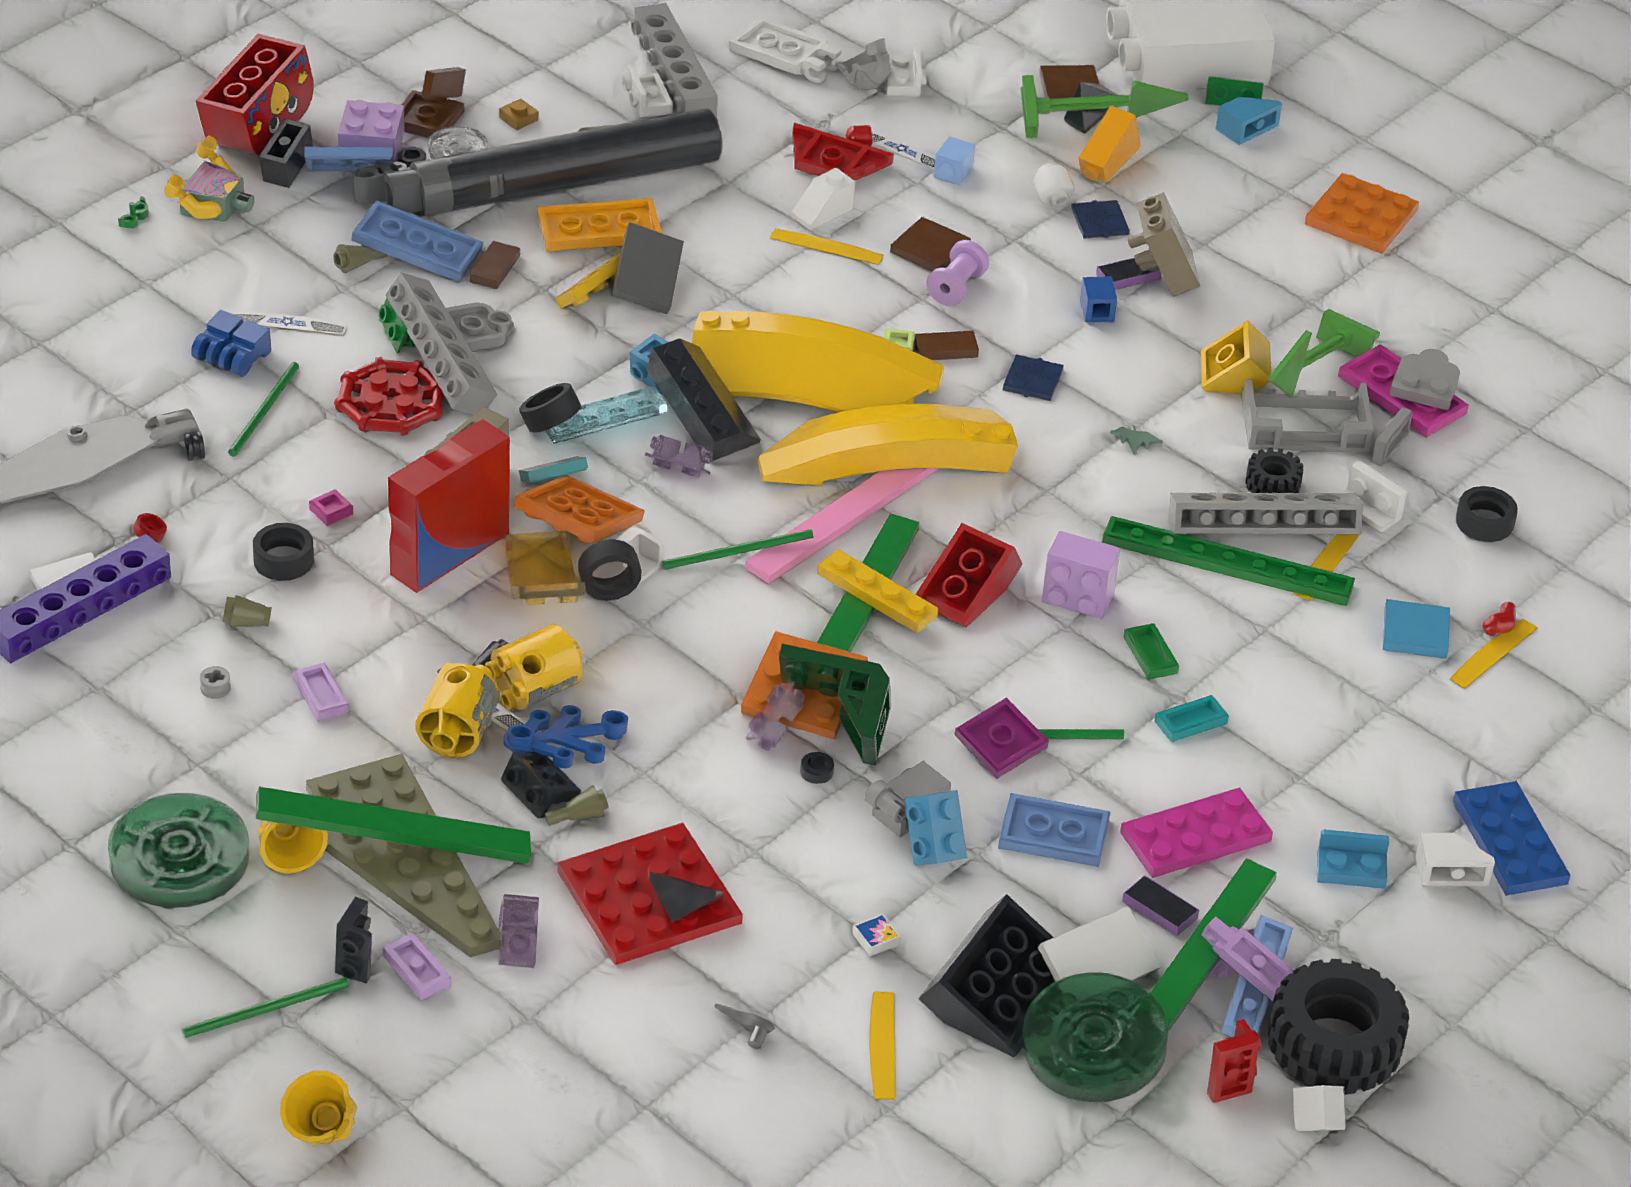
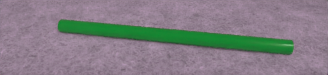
[228,362,299,457]
[663,529,814,570]
[1038,729,1124,739]
[182,977,349,1038]

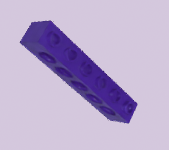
[0,534,171,664]

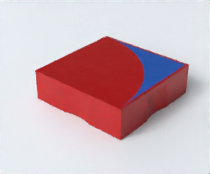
[388,419,510,593]

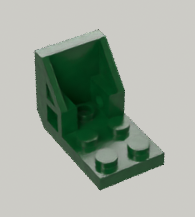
[779,644,891,766]

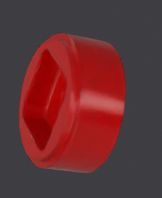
[133,513,167,543]

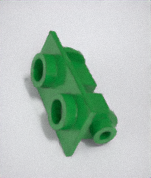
[1205,76,1264,106]
[379,297,416,354]

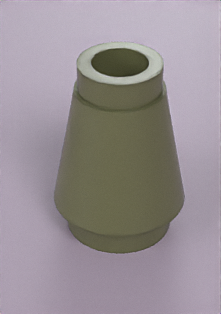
[222,595,272,627]

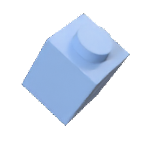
[934,136,975,185]

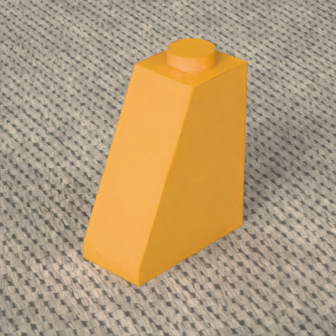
[1078,106,1141,183]

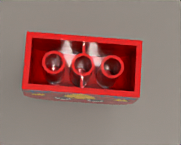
[195,34,314,156]

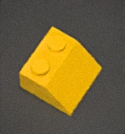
[1201,320,1272,394]

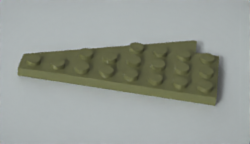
[306,754,503,958]

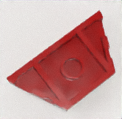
[792,123,894,181]

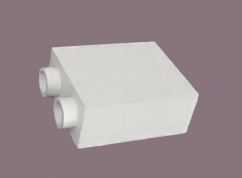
[1106,0,1275,91]

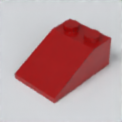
[916,523,1023,628]

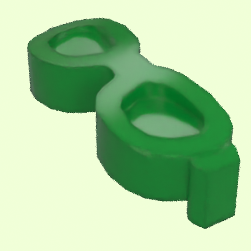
[118,196,149,228]

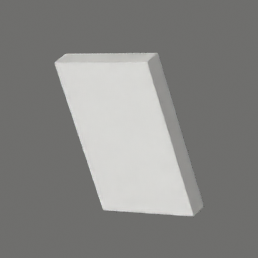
[1038,906,1161,1009]

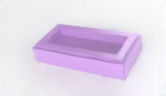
[294,662,349,722]

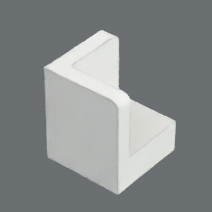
[613,525,663,581]
[1293,1086,1345,1132]

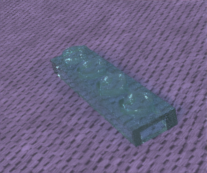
[545,386,667,444]

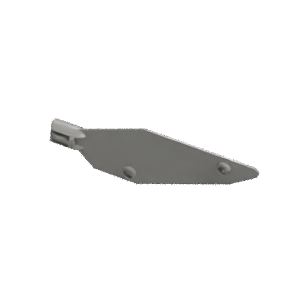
[0,409,200,504]

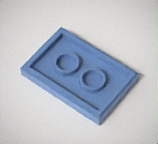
[305,147,394,171]
[998,793,1110,867]

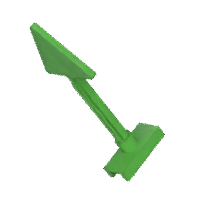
[1020,75,1189,138]
[1269,309,1380,397]

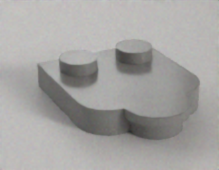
[446,303,514,351]
[1389,349,1460,410]

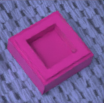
[309,489,353,526]

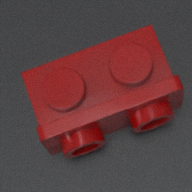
[1207,1019,1261,1103]

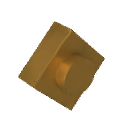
[499,98,539,131]

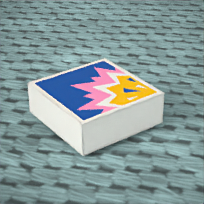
[852,914,901,957]

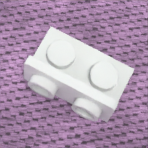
[886,42,927,96]
[1342,460,1407,532]

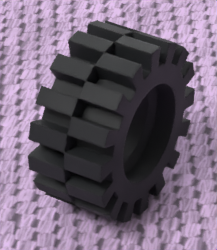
[1245,448,1304,493]

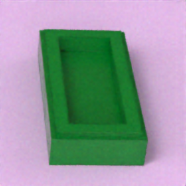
[1123,623,1179,680]

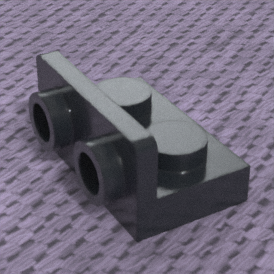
[501,751,582,818]
[335,896,372,983]

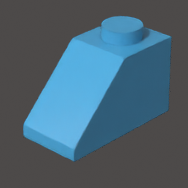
[1216,97,1282,145]

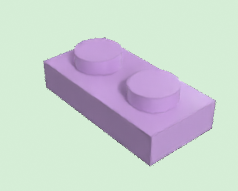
[383,933,451,1001]

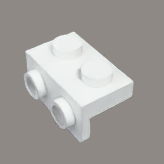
[622,63,673,118]

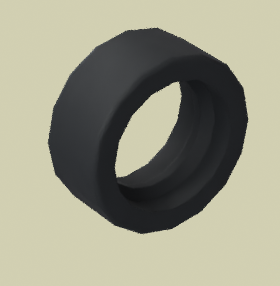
[519,383,581,433]
[1456,486,1518,542]
[253,522,314,581]
[578,539,642,601]

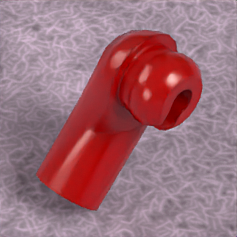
[1482,602,1516,636]

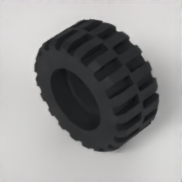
[1267,959,1410,1095]

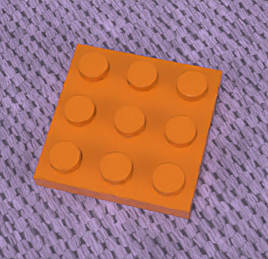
[1305,173,1419,254]
[514,475,645,543]
[741,631,868,740]

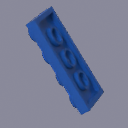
[1453,781,1571,896]

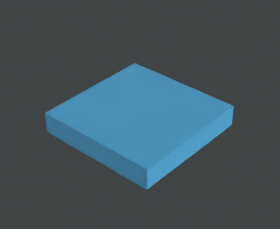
[1382,599,1450,659]

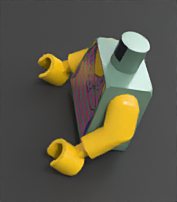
[164,136,254,222]

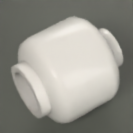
[1033,163,1074,207]

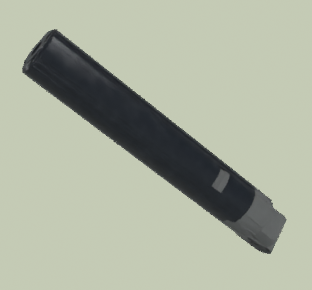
[353,108,723,217]

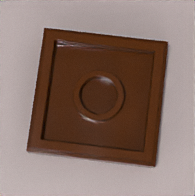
[1039,65,1099,99]
[401,90,464,142]
[890,217,971,271]

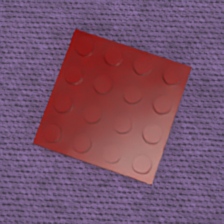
[557,822,743,965]

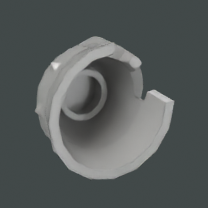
[835,38,891,89]

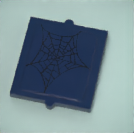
[1071,200,1130,238]
[1003,354,1064,401]

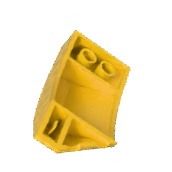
[692,310,944,412]
[757,404,1018,486]

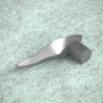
[715,1003,775,1049]

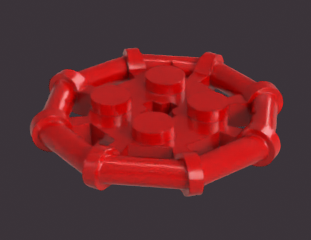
[334,357,445,436]

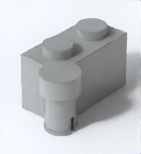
[864,761,951,837]

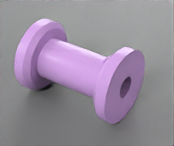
[926,240,989,306]

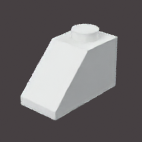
[791,168,855,230]
[1415,833,1495,886]

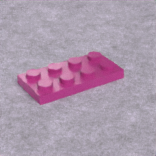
[1338,344,1469,437]
[1120,787,1273,878]

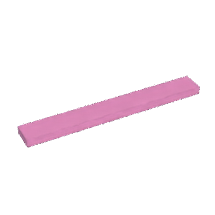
[745,468,939,584]

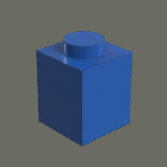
[1080,277,1117,322]

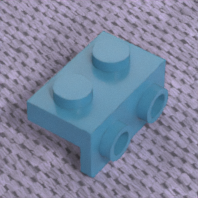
[905,790,967,866]

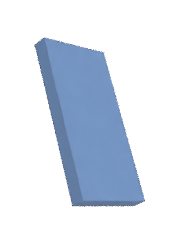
[351,201,483,282]

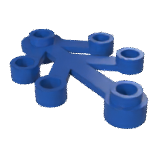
[503,705,628,769]

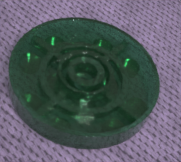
[108,793,250,909]
[1023,972,1168,1102]

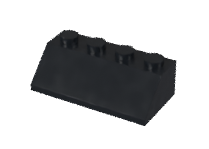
[647,338,761,463]

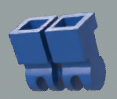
[191,309,272,377]

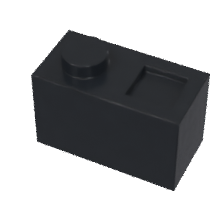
[259,118,313,188]

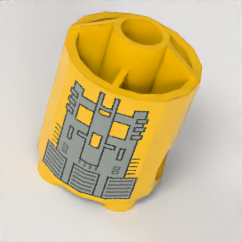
[485,624,582,710]
[415,663,499,758]

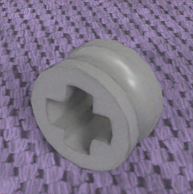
[200,666,231,699]

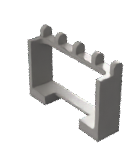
[1241,379,1374,453]

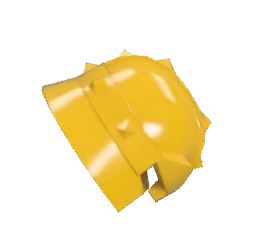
[257,820,328,874]
[280,1070,358,1146]

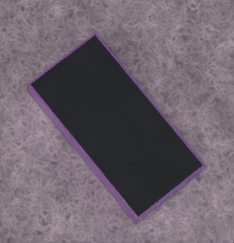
[1096,258,1162,290]
[1122,875,1199,936]

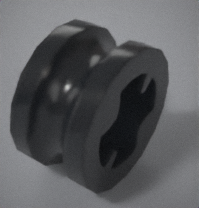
[184,431,205,461]

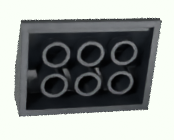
[918,894,1062,1057]

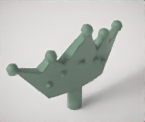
[1110,425,1163,455]

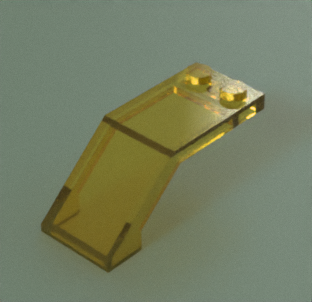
[503,531,586,605]

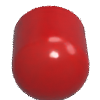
[846,125,872,146]

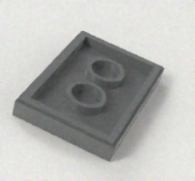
[612,222,684,314]

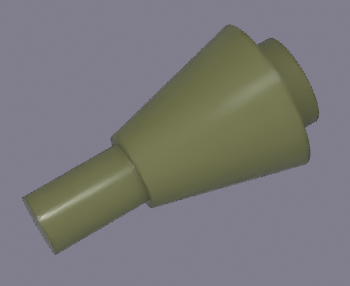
[333,244,388,273]
[544,785,609,826]

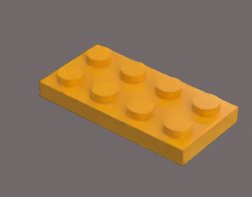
[537,198,662,251]

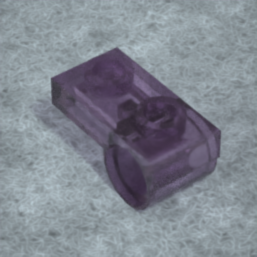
[498,894,539,968]

